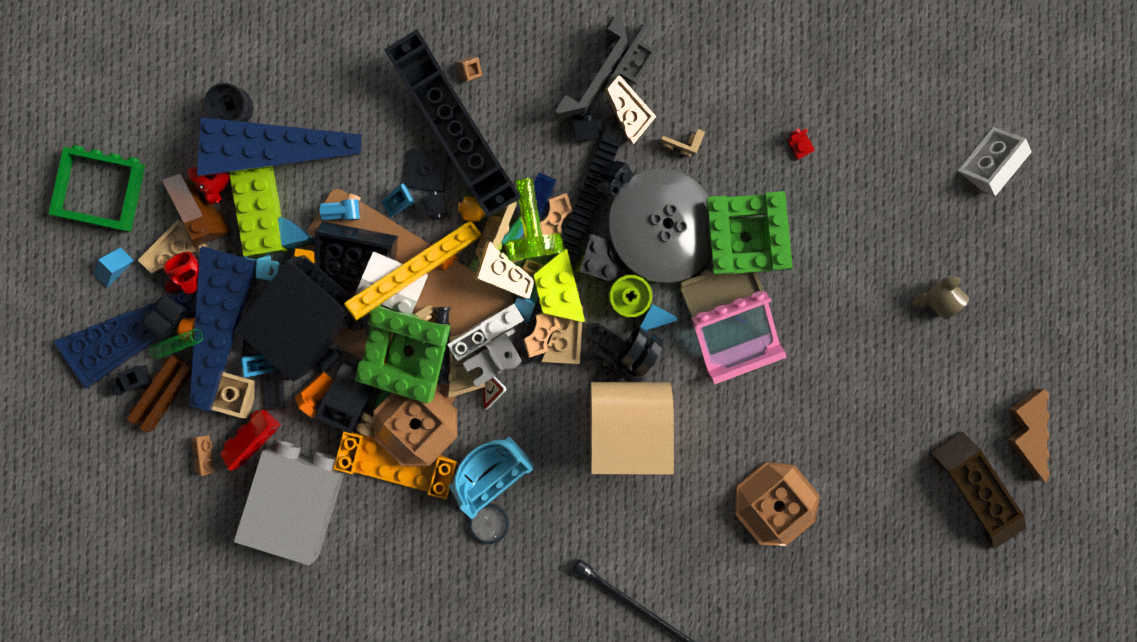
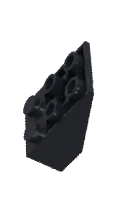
[315,363,375,433]

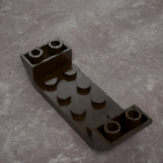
[930,431,1026,549]

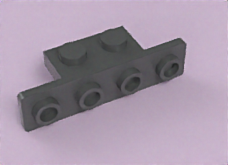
[606,20,657,85]

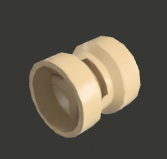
[355,411,374,437]

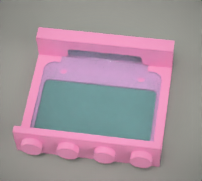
[691,291,787,385]

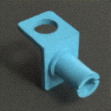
[244,255,279,281]

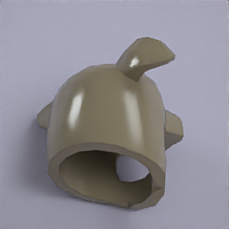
[912,276,969,319]

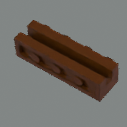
[127,355,192,433]

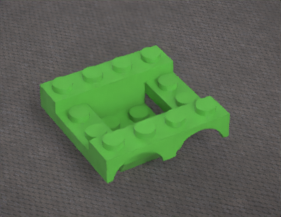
[706,191,793,276]
[355,305,451,403]

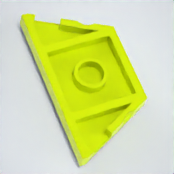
[533,249,585,322]

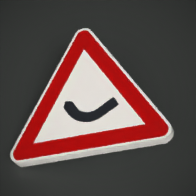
[483,377,506,410]

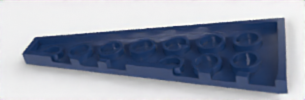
[197,117,362,177]
[190,246,257,411]
[53,287,198,388]

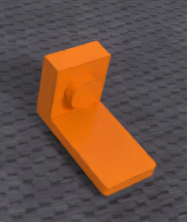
[295,372,333,419]

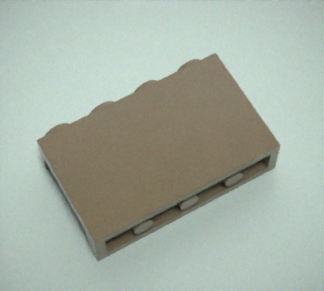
[679,269,768,318]

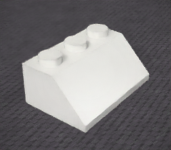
[958,127,1031,196]
[355,252,428,314]

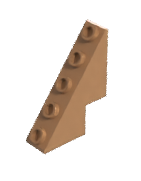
[1007,388,1049,483]

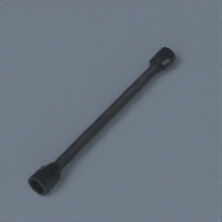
[572,559,695,642]

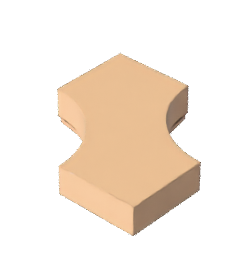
[538,193,573,242]
[523,313,560,358]

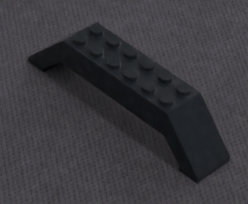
[384,29,522,218]

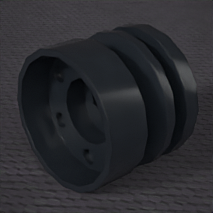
[204,83,254,122]

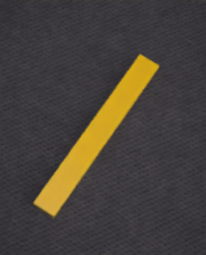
[344,221,482,321]

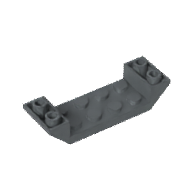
[554,12,627,121]

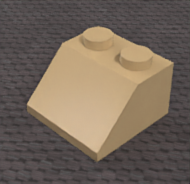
[212,372,255,418]

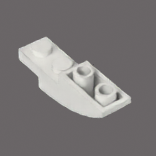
[447,303,524,361]

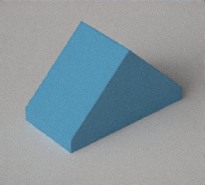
[381,184,416,217]
[278,217,315,250]
[93,247,134,288]
[515,285,538,323]
[640,304,678,330]
[240,353,273,378]

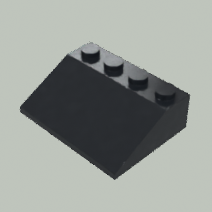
[314,221,398,290]

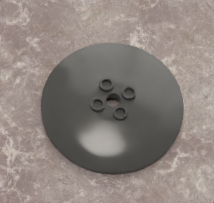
[608,168,712,283]

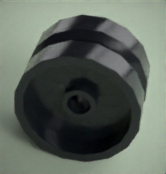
[617,326,663,377]

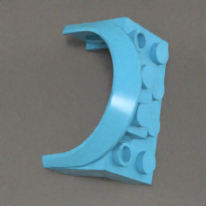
[449,436,535,519]

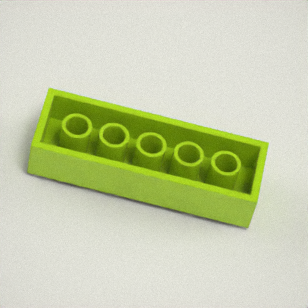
[229,167,288,258]

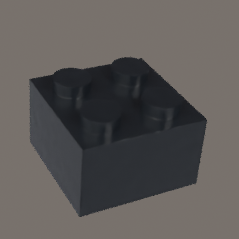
[572,234,621,283]

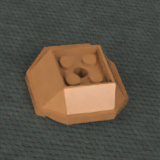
[374,390,457,466]
[735,461,820,546]

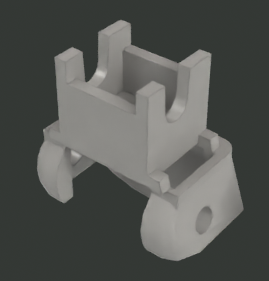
[462,328,522,387]

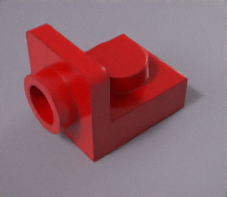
[786,128,815,160]

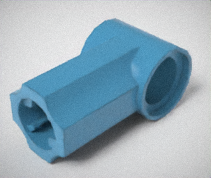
[319,199,360,220]

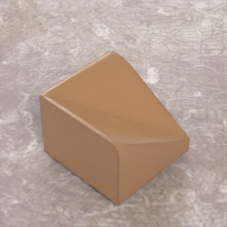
[455,57,483,82]

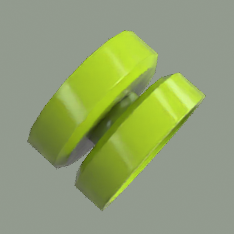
[609,275,652,317]

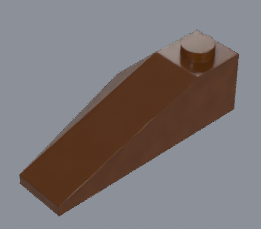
[162,173,231,248]

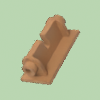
[191,435,214,476]

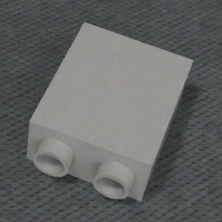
[234,441,345,565]

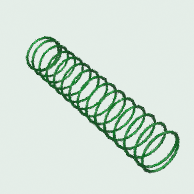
[150,329,203,359]

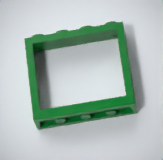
[49,145,146,232]

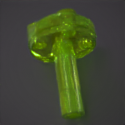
[506,178,564,261]

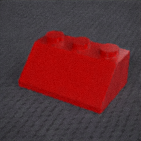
[220,409,281,471]

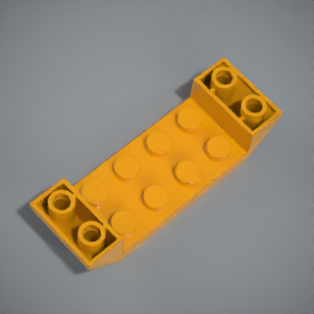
[333,431,457,500]

